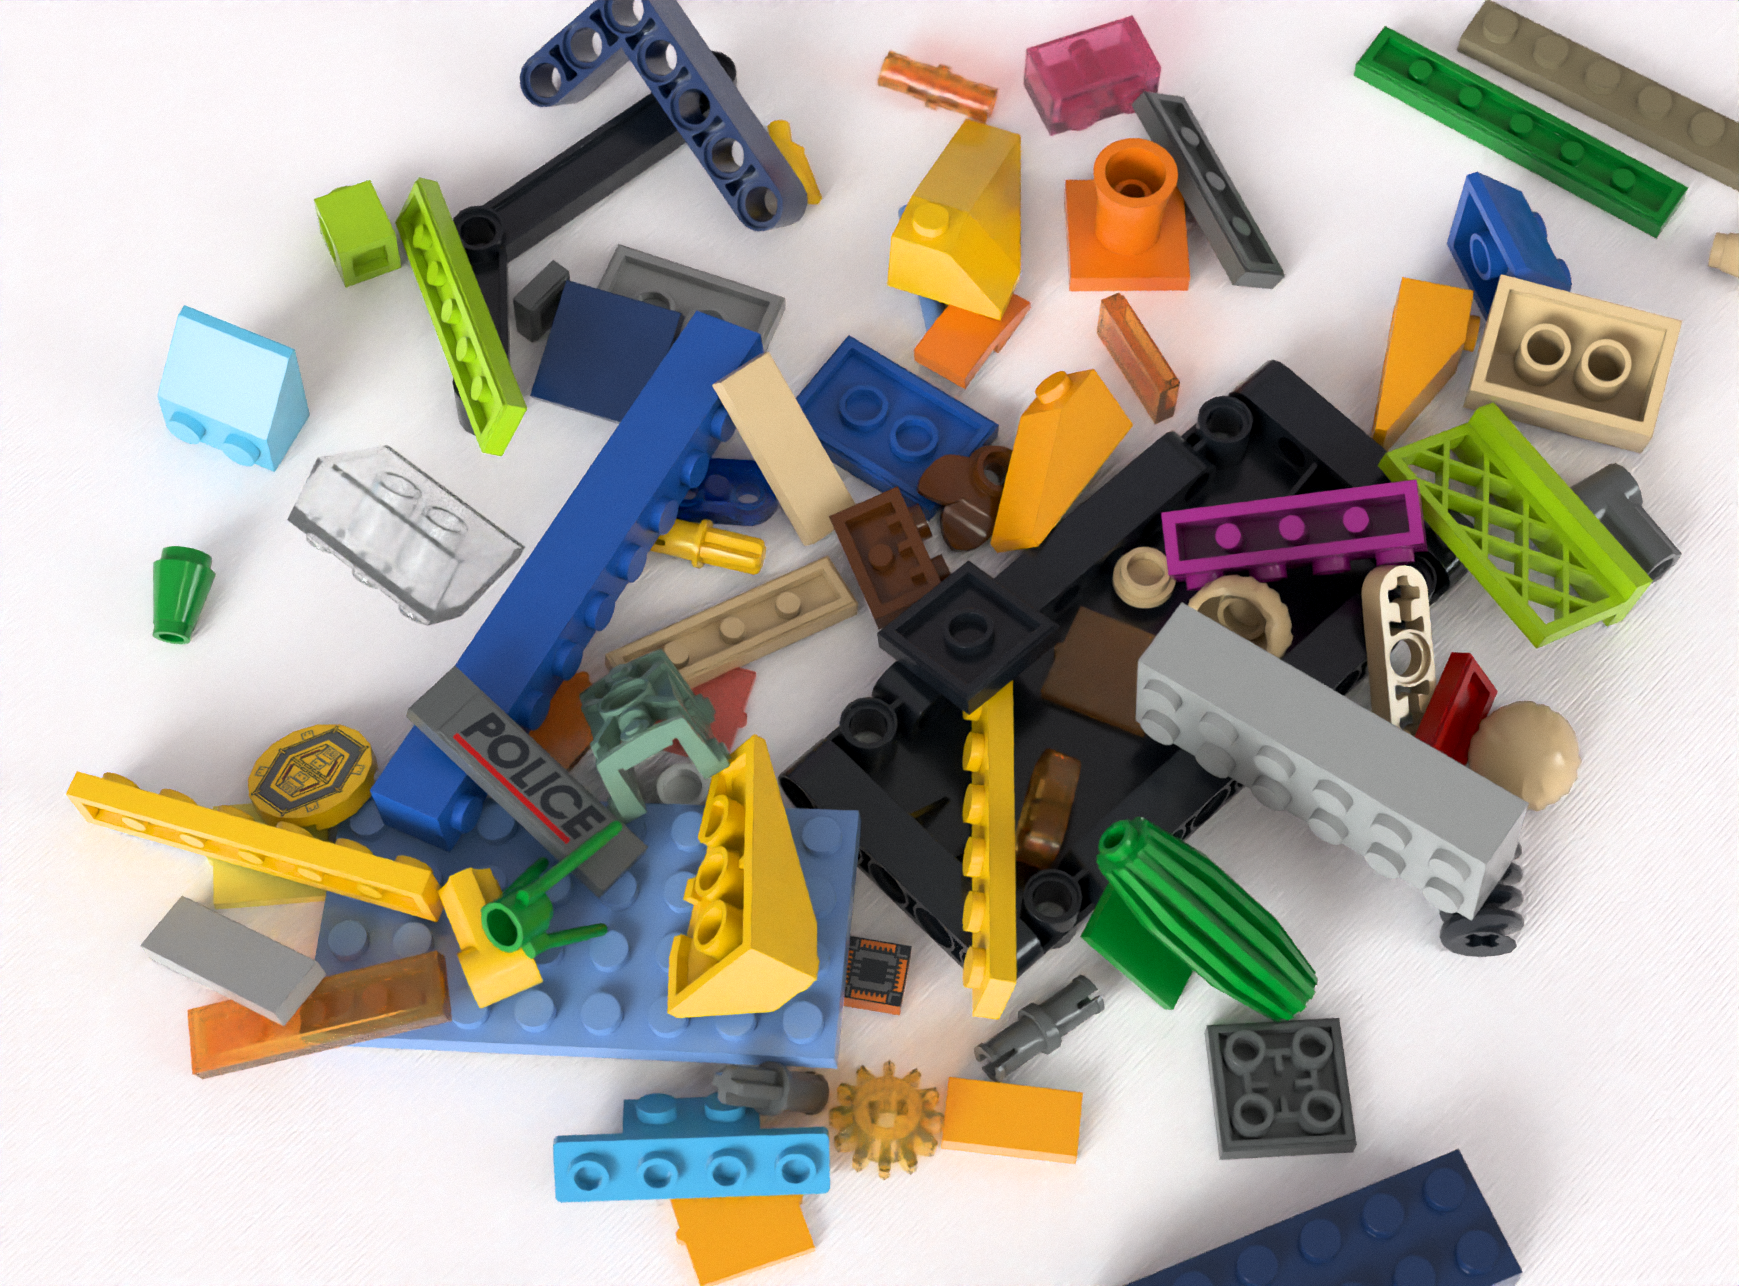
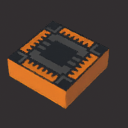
[843,936,912,1016]

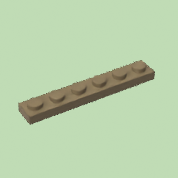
[1457,0,1739,192]

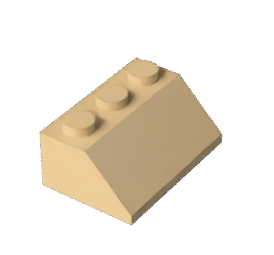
[1463,274,1682,453]

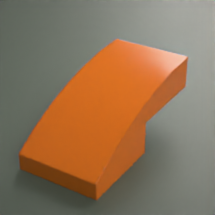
[914,293,1031,389]

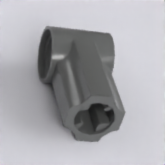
[1570,463,1682,585]

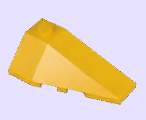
[887,118,1021,321]
[667,734,819,1018]

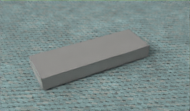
[140,895,326,1026]

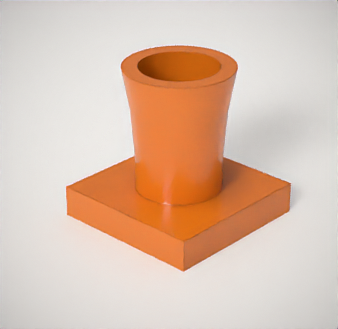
[1064,138,1190,291]

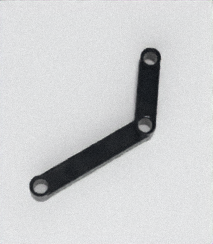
[452,50,737,436]

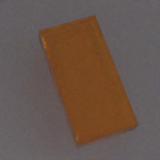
[1096,292,1180,424]

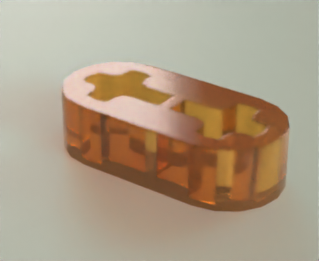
[1015,747,1081,870]

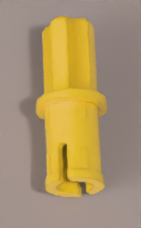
[650,519,766,575]

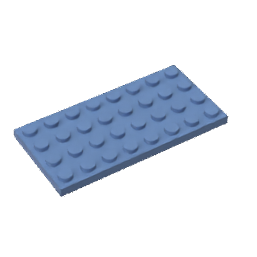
[302,796,861,1069]

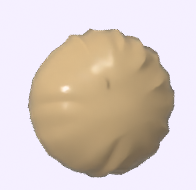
[1188,574,1293,659]
[1468,701,1582,812]

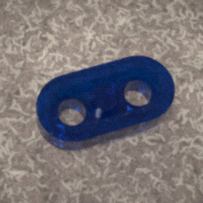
[676,458,779,526]

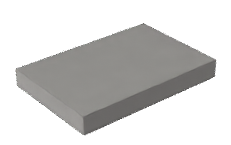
[597,244,785,353]

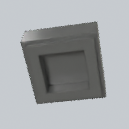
[513,260,570,343]

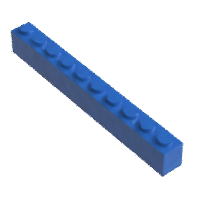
[370,310,764,853]

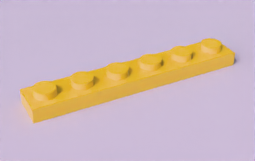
[963,680,1017,1020]
[66,771,444,922]

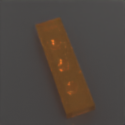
[187,950,452,1079]

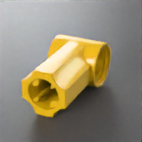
[437,867,543,1009]

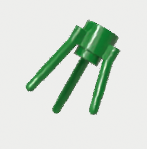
[481,820,623,959]

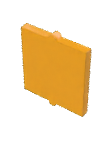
[669,1194,815,1286]

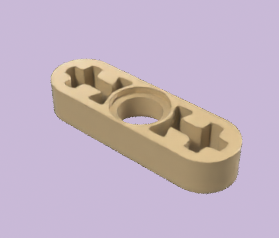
[1361,565,1436,736]

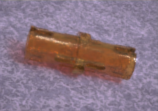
[877,50,999,124]

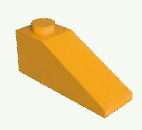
[1371,277,1481,451]
[990,369,1133,553]

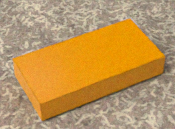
[941,1077,1083,1164]

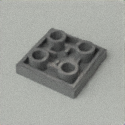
[1205,1018,1357,1160]

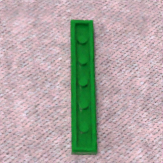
[1353,26,1689,239]

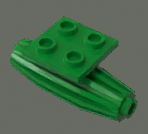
[1080,817,1318,1022]

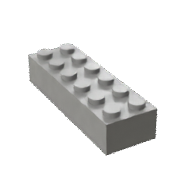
[1135,602,1529,921]

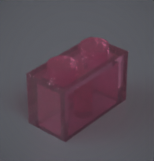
[1023,15,1161,136]

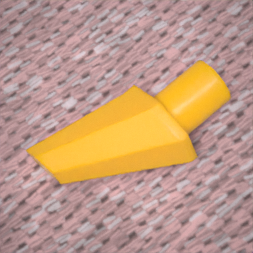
[767,120,822,204]

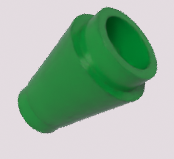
[152,546,216,644]

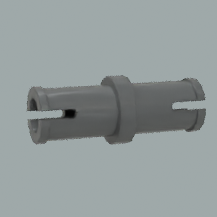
[974,975,1105,1083]

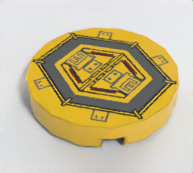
[248,724,378,831]

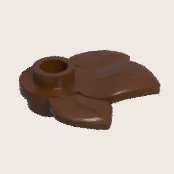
[917,445,1012,552]

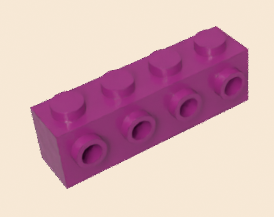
[1161,479,1428,591]

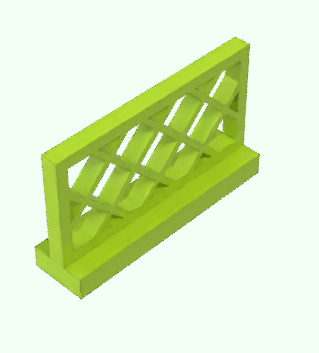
[1377,402,1653,649]

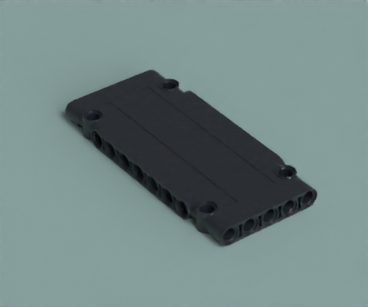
[778,360,1474,979]

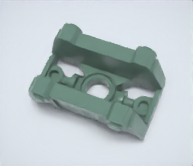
[579,648,732,825]

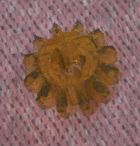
[829,1059,945,1181]

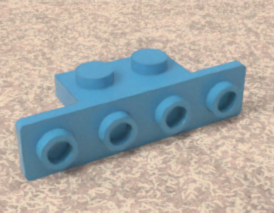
[553,1092,830,1203]

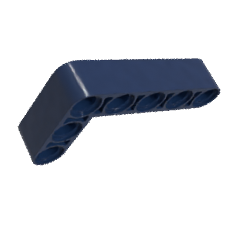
[519,0,808,231]

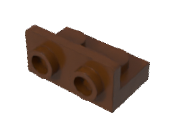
[829,486,951,630]

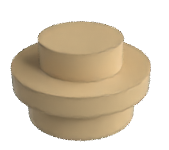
[1113,547,1176,608]

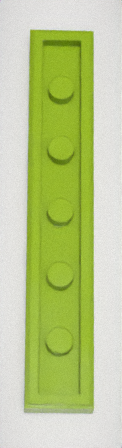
[395,177,528,456]

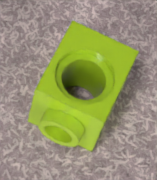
[314,180,401,288]

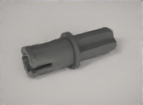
[712,1061,830,1116]

